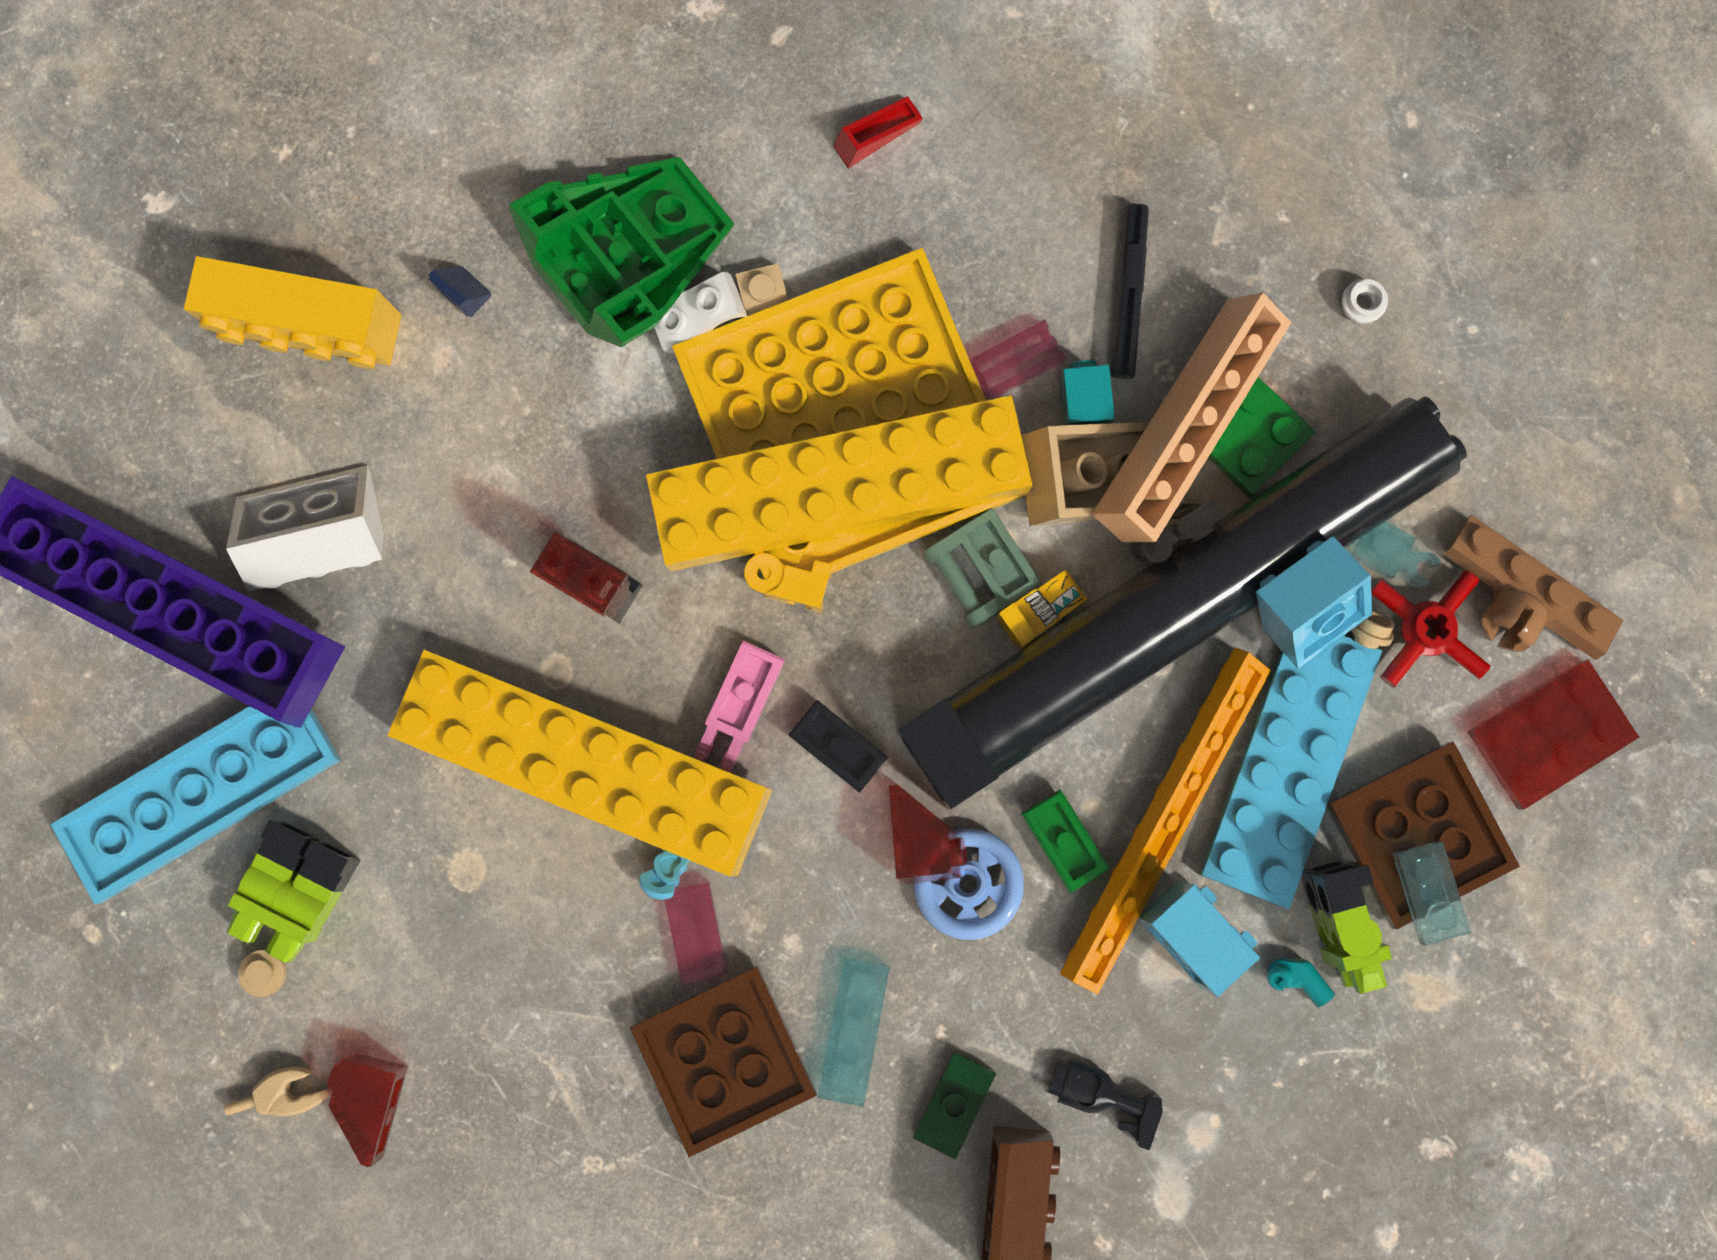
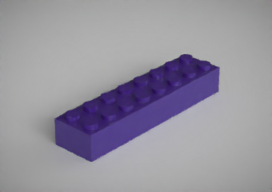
[0,476,346,728]

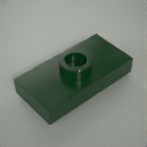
[913,1050,996,1160]

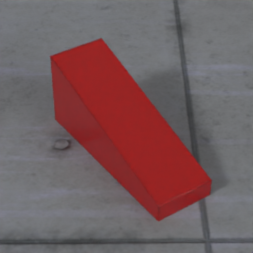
[833,96,923,169]

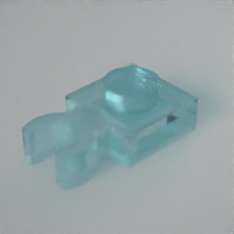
[1352,521,1441,588]

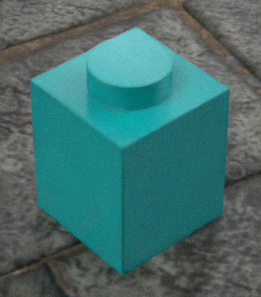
[1059,360,1115,425]

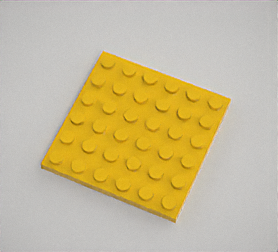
[672,247,1025,579]

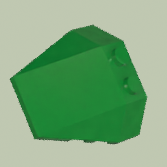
[509,157,735,347]

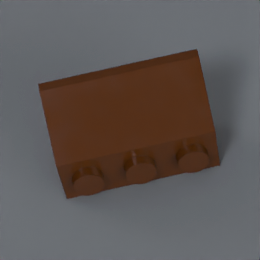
[981,1125,1060,1260]

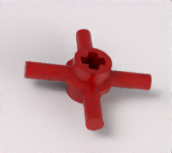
[1371,570,1491,688]

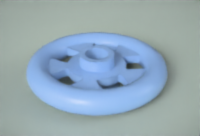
[913,828,1024,940]

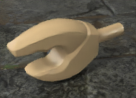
[224,1066,332,1117]

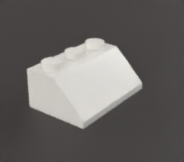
[226,465,384,592]

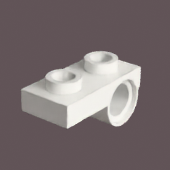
[654,271,747,353]

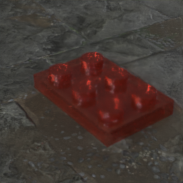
[1467,659,1640,810]

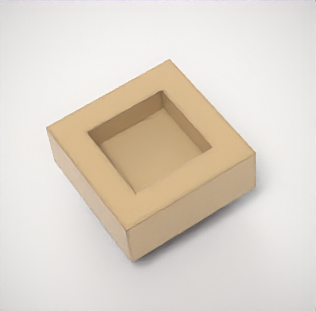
[735,263,788,316]

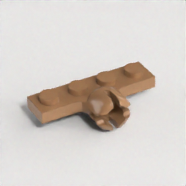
[1444,515,1624,660]

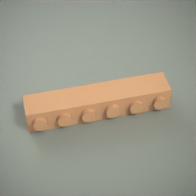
[1092,293,1291,542]

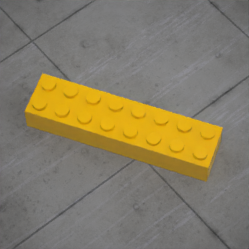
[646,395,1033,572]
[387,650,773,877]

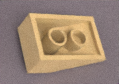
[1021,422,1150,526]

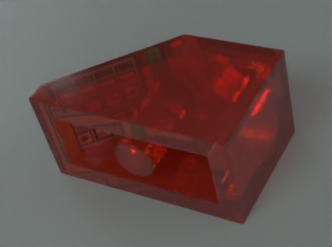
[889,785,967,884]
[327,1053,408,1167]

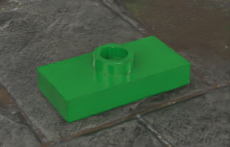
[1020,789,1110,893]

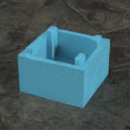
[1256,536,1372,669]
[1138,881,1260,997]

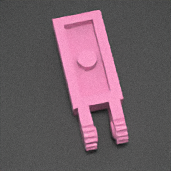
[694,641,785,772]

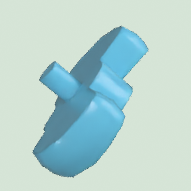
[639,849,690,900]

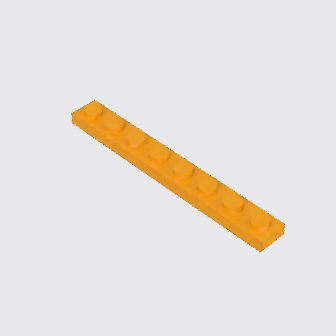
[1060,647,1271,994]

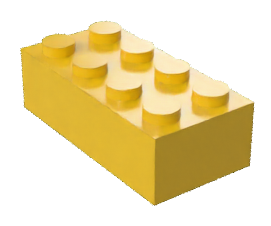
[184,256,402,369]

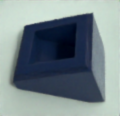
[428,266,491,317]

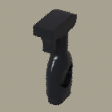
[1047,1058,1163,1151]

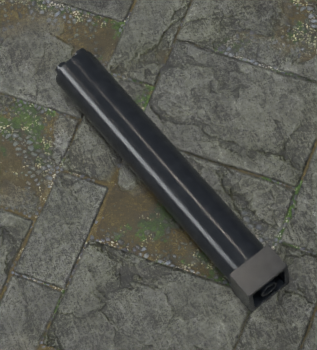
[897,396,1467,810]

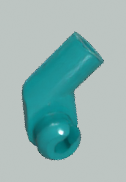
[1267,958,1335,1008]

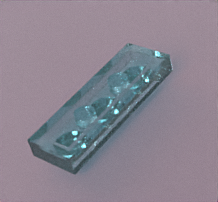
[818,957,890,1107]

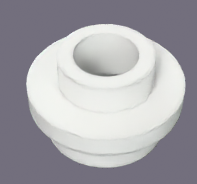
[1341,278,1388,324]

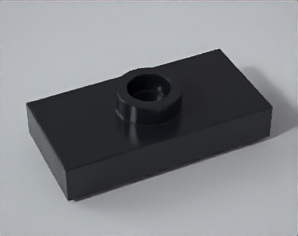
[788,700,888,793]

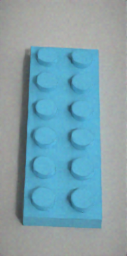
[1199,636,1383,909]
[50,706,342,904]

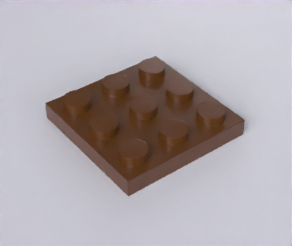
[1327,741,1520,930]
[630,965,817,1157]

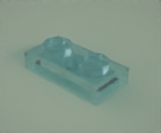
[1392,841,1471,946]

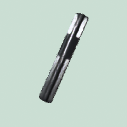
[1111,203,1149,380]

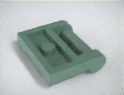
[923,508,1042,629]

